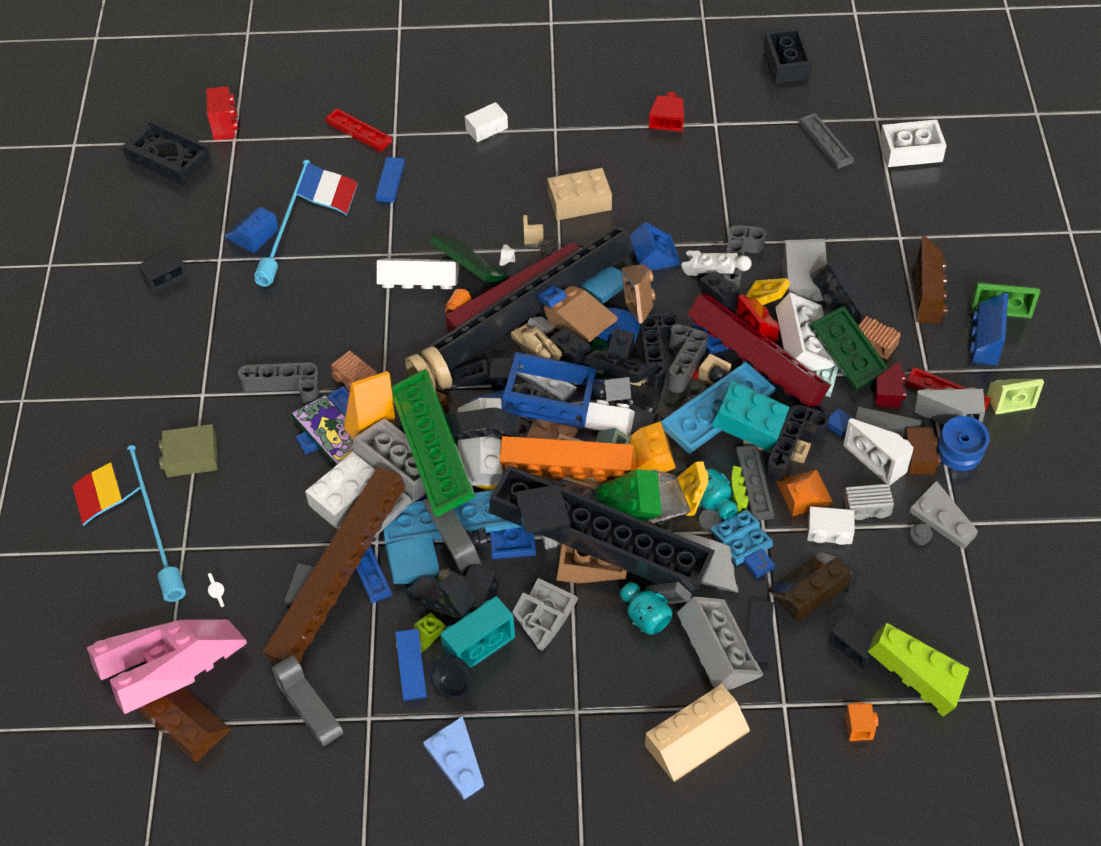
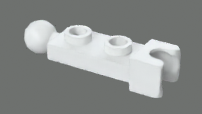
[681,251,752,276]

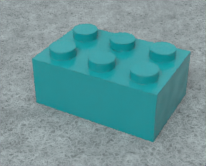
[712,381,790,452]
[440,596,515,668]

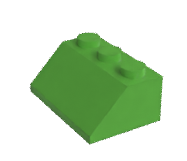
[971,282,1040,318]

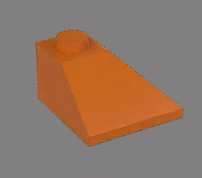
[776,469,833,516]

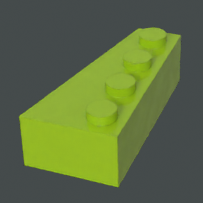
[868,623,970,717]

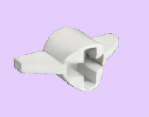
[500,245,515,266]
[208,573,224,607]

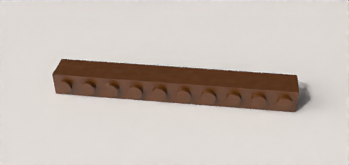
[263,467,406,664]

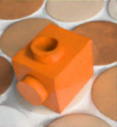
[845,702,878,741]

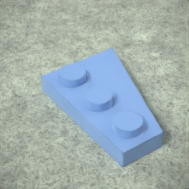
[423,716,484,800]

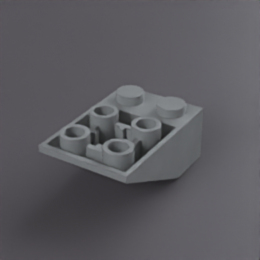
[915,387,985,425]

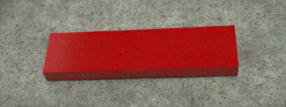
[325,108,392,152]
[905,367,991,411]

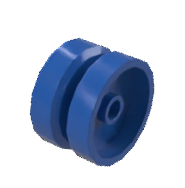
[936,416,990,471]

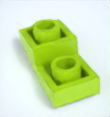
[731,466,749,515]
[396,613,446,653]

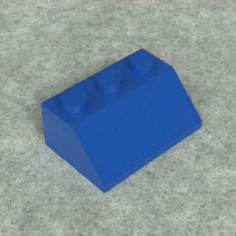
[970,293,1008,366]

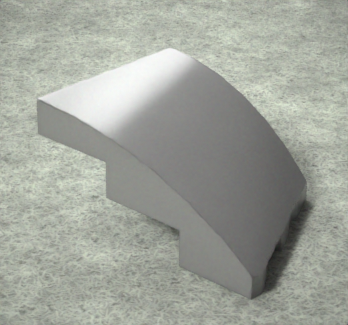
[680,532,738,593]
[512,578,578,651]

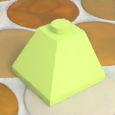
[987,379,1044,414]

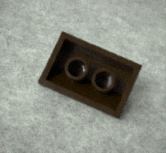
[768,552,851,622]

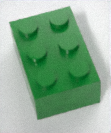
[597,469,662,522]

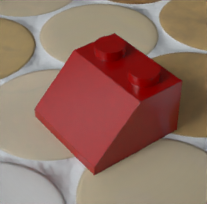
[737,295,780,342]

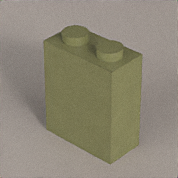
[159,424,218,477]

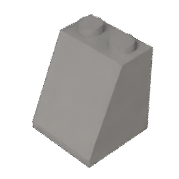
[782,239,827,302]

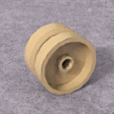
[405,346,452,391]

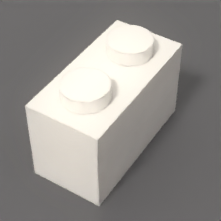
[465,102,508,142]
[585,400,635,436]
[807,507,854,545]

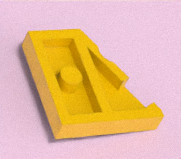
[746,278,790,305]
[676,462,708,516]

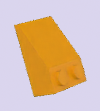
[344,371,395,439]
[629,421,676,474]

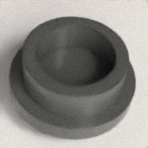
[910,524,933,545]

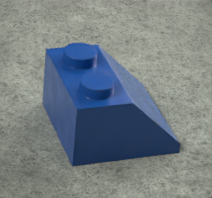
[225,207,279,253]
[630,222,681,270]

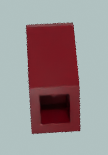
[874,363,906,408]

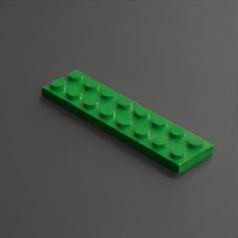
[391,369,476,517]

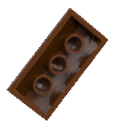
[916,236,947,324]
[136,687,231,763]

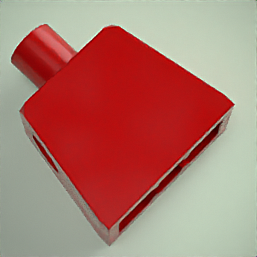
[649,92,684,132]

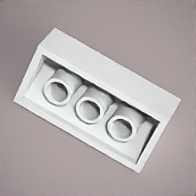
[377,258,459,289]
[775,293,835,371]
[458,398,502,486]

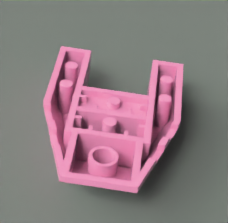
[87,620,247,714]

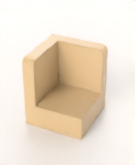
[523,215,544,244]
[698,354,731,386]

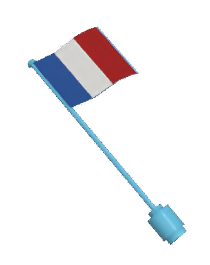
[254,160,358,287]

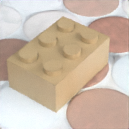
[547,168,612,220]

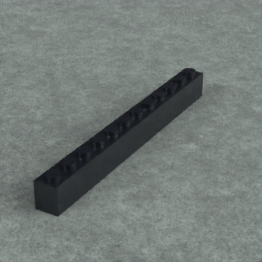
[428,225,634,370]

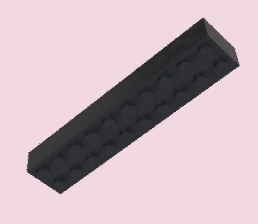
[489,465,715,598]

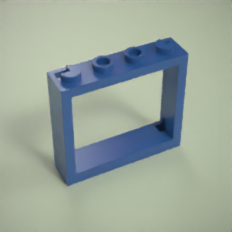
[501,352,596,428]

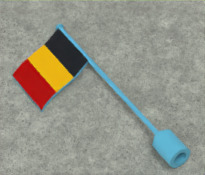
[73,445,186,602]

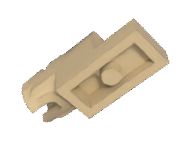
[511,323,562,361]

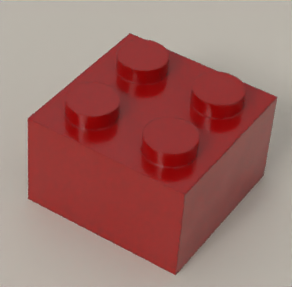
[206,86,238,140]

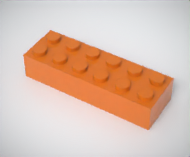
[499,436,636,482]

